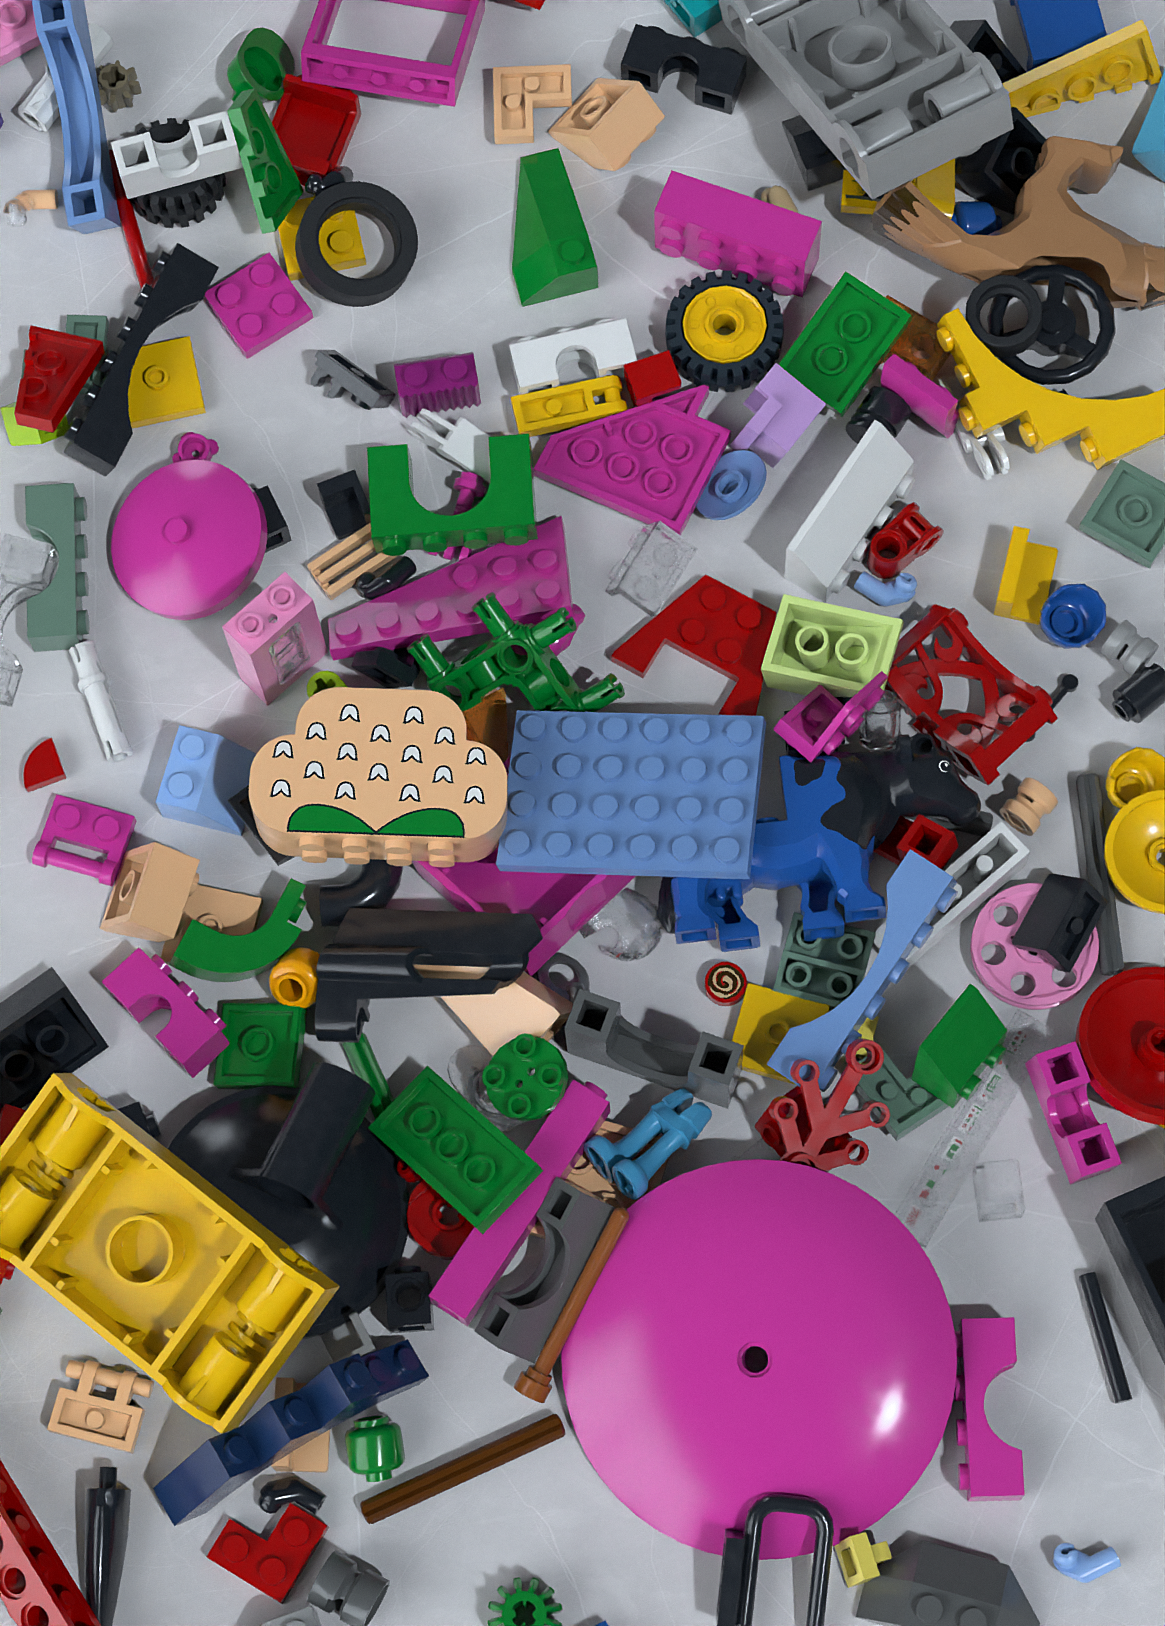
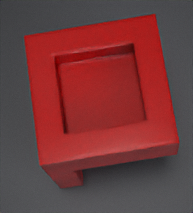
[624,350,682,408]

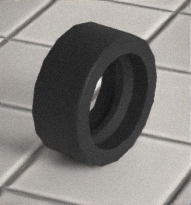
[966,275,1042,357]

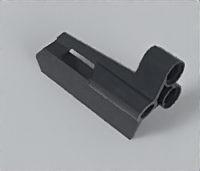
[315,908,543,1043]

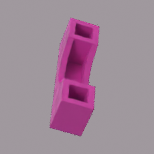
[954,1317,1025,1502]

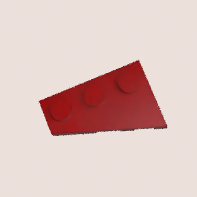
[14,325,105,433]

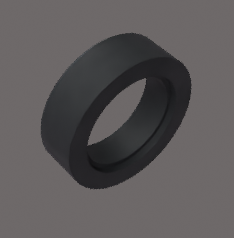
[295,181,418,307]

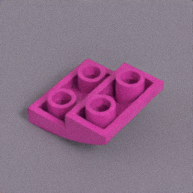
[881,354,959,438]

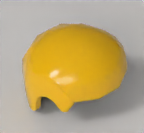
[1105,747,1165,809]

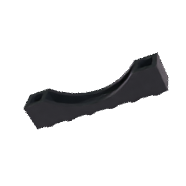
[63,243,219,477]

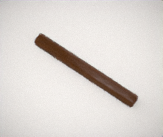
[360,1414,565,1524]

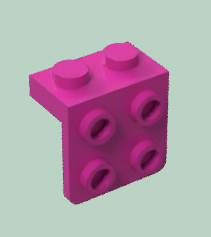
[773,671,888,762]

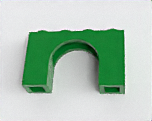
[367,434,538,556]

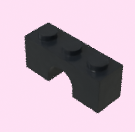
[621,24,747,115]

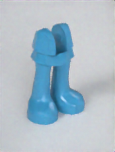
[584,1088,712,1200]

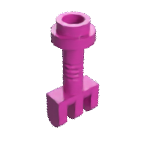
[428,472,486,561]

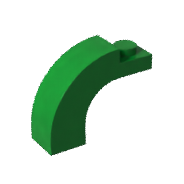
[169,878,307,982]

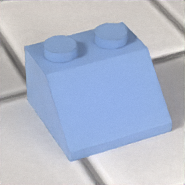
[156,725,256,836]

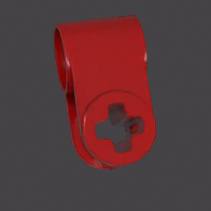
[867,502,944,579]

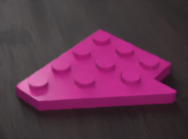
[533,385,731,538]

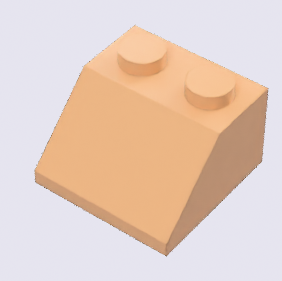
[548,78,665,171]
[100,842,200,942]

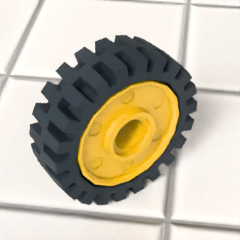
[665,270,784,392]

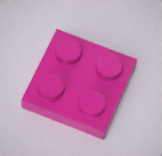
[204,252,314,359]

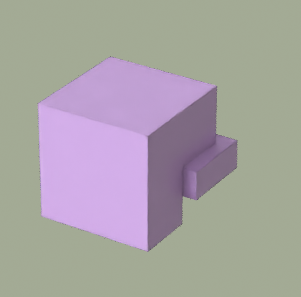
[730,363,826,468]

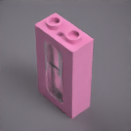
[222,572,328,706]

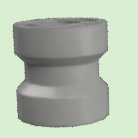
[1101,620,1159,676]

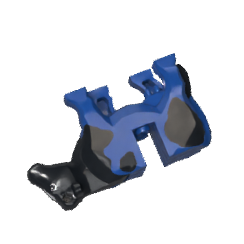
[658,733,981,952]

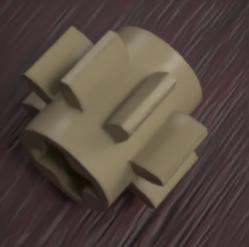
[97,60,142,112]

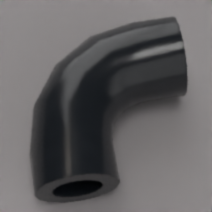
[319,859,403,927]

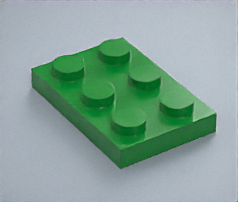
[779,271,912,417]

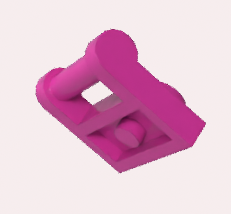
[32,794,137,887]

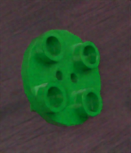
[482,1033,568,1122]

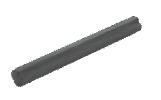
[1076,773,1124,976]

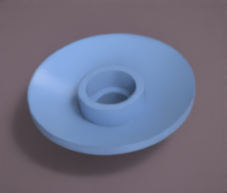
[696,450,767,520]

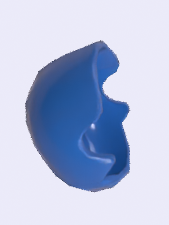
[1039,584,1106,649]

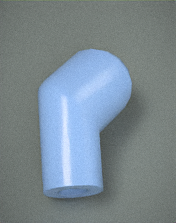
[854,571,917,607]

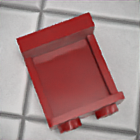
[272,74,361,186]

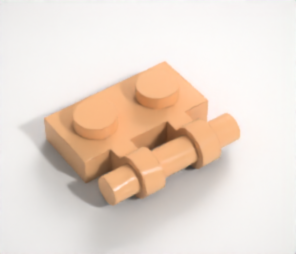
[47,1360,154,1454]

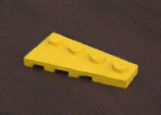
[1002,20,1162,118]

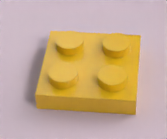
[278,196,367,281]

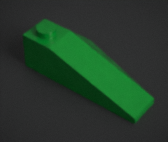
[512,148,598,307]

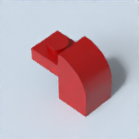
[874,814,958,870]

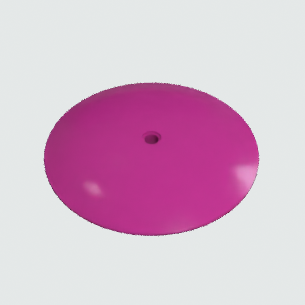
[561,1159,957,1560]

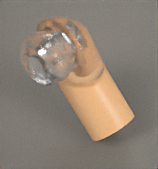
[3,189,58,226]

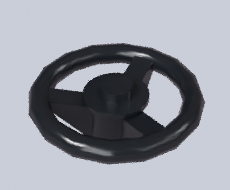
[987,264,1116,385]

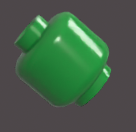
[345,1415,405,1482]

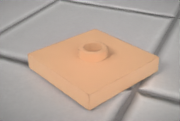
[161,885,263,981]

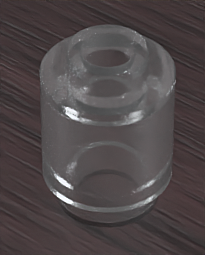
[859,690,901,752]

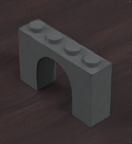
[565,988,744,1109]

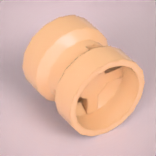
[1000,777,1058,836]

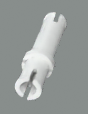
[69,641,133,763]

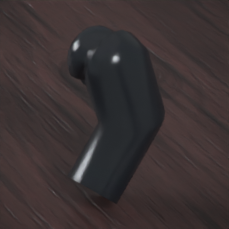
[305,166,353,198]
[356,556,417,600]
[258,1476,327,1514]

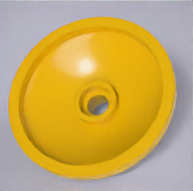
[1104,790,1165,915]

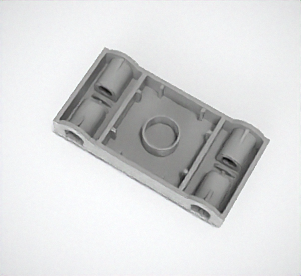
[718,0,1014,200]

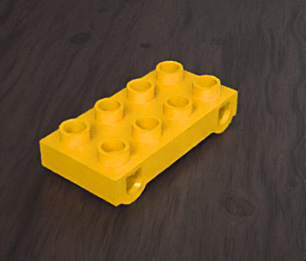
[0,1073,340,1434]

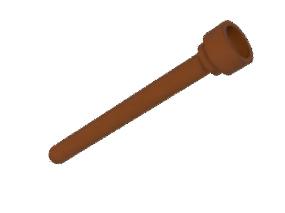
[513,1207,629,1403]

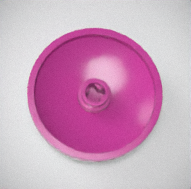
[111,460,267,620]

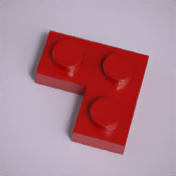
[206,1503,329,1605]

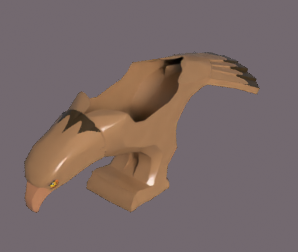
[871,136,1165,311]

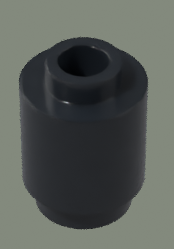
[1112,663,1165,723]

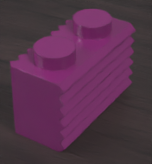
[394,352,481,418]

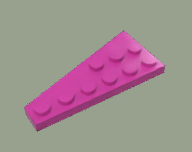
[328,515,574,661]

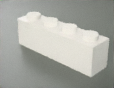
[874,821,1030,967]

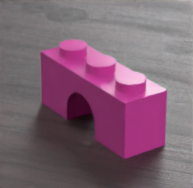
[101,948,230,1078]
[1025,1041,1122,1185]

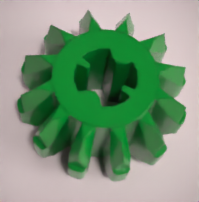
[487,1577,563,1626]

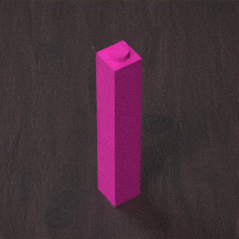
[428,1079,611,1327]

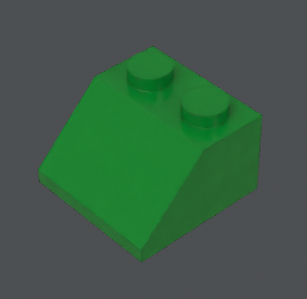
[911,984,1007,1109]

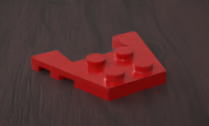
[611,574,777,716]

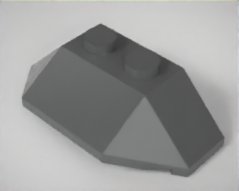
[855,1540,1040,1626]

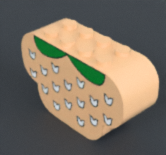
[249,687,508,868]

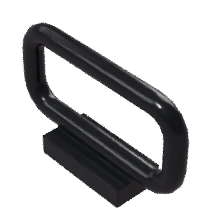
[716,1494,834,1626]

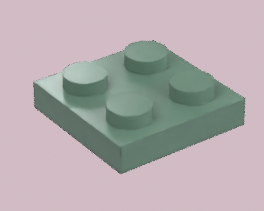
[1079,459,1165,569]

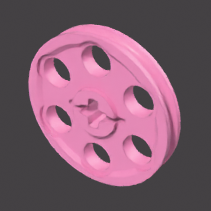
[970,883,1099,1010]

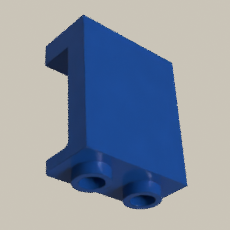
[1009,0,1107,72]

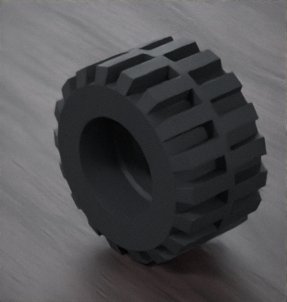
[131,118,226,228]

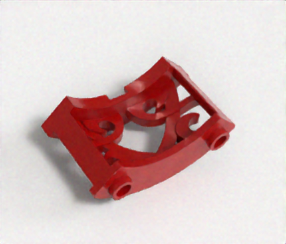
[884,604,1058,786]

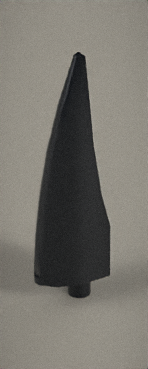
[84,1467,131,1626]

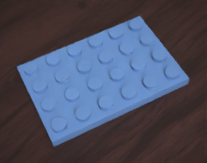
[496,710,766,880]

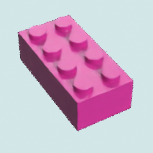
[654,170,822,298]

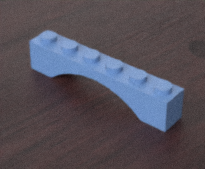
[32,0,121,234]
[767,849,958,1092]

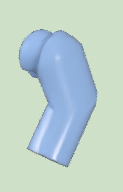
[1053,1543,1121,1583]

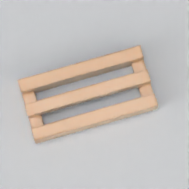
[307,523,397,600]

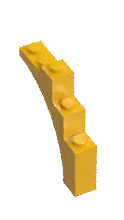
[936,308,1165,470]

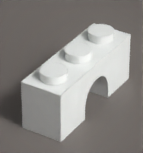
[111,111,243,199]
[509,318,637,395]

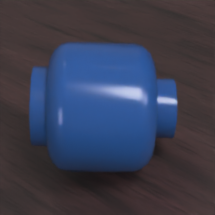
[951,201,1002,235]

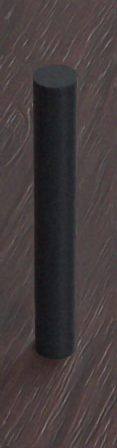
[1079,1272,1132,1404]

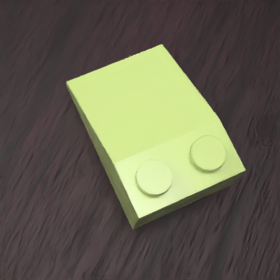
[761,594,904,699]

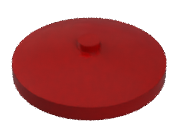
[1075,967,1165,1125]

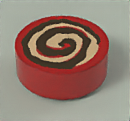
[705,962,747,1006]

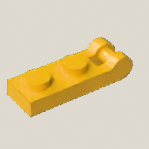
[511,375,628,437]

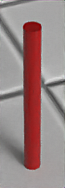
[109,150,154,288]

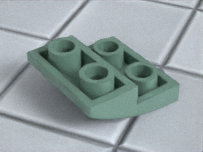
[773,912,876,1007]

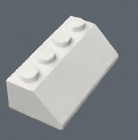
[784,420,916,603]

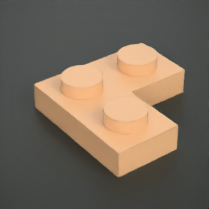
[493,64,572,144]

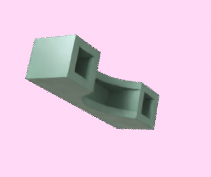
[25,483,90,652]

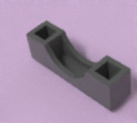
[474,1176,616,1364]

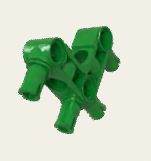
[407,592,625,712]

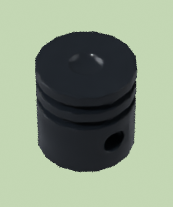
[845,386,912,444]

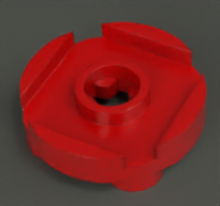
[407,1180,474,1260]

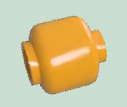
[269,947,320,1009]

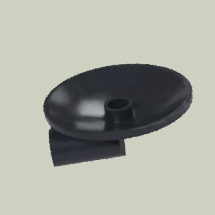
[168,1062,409,1340]

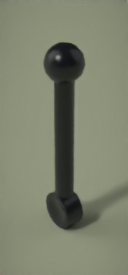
[1026,674,1078,742]

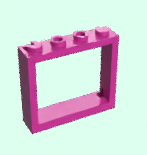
[301,0,485,107]

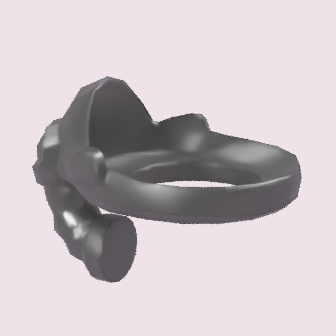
[537,954,590,1004]

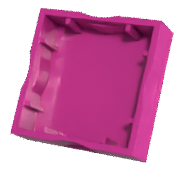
[412,756,636,976]

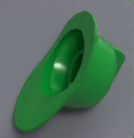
[227,27,295,103]

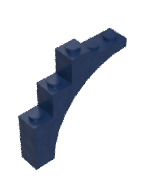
[153,1339,429,1526]

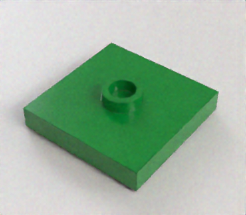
[213,1003,307,1089]

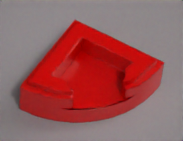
[23,737,67,793]

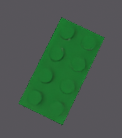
[368,1065,543,1234]

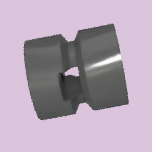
[307,1550,390,1626]

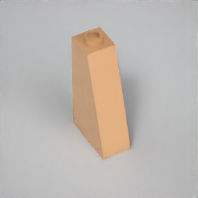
[413,965,573,1056]

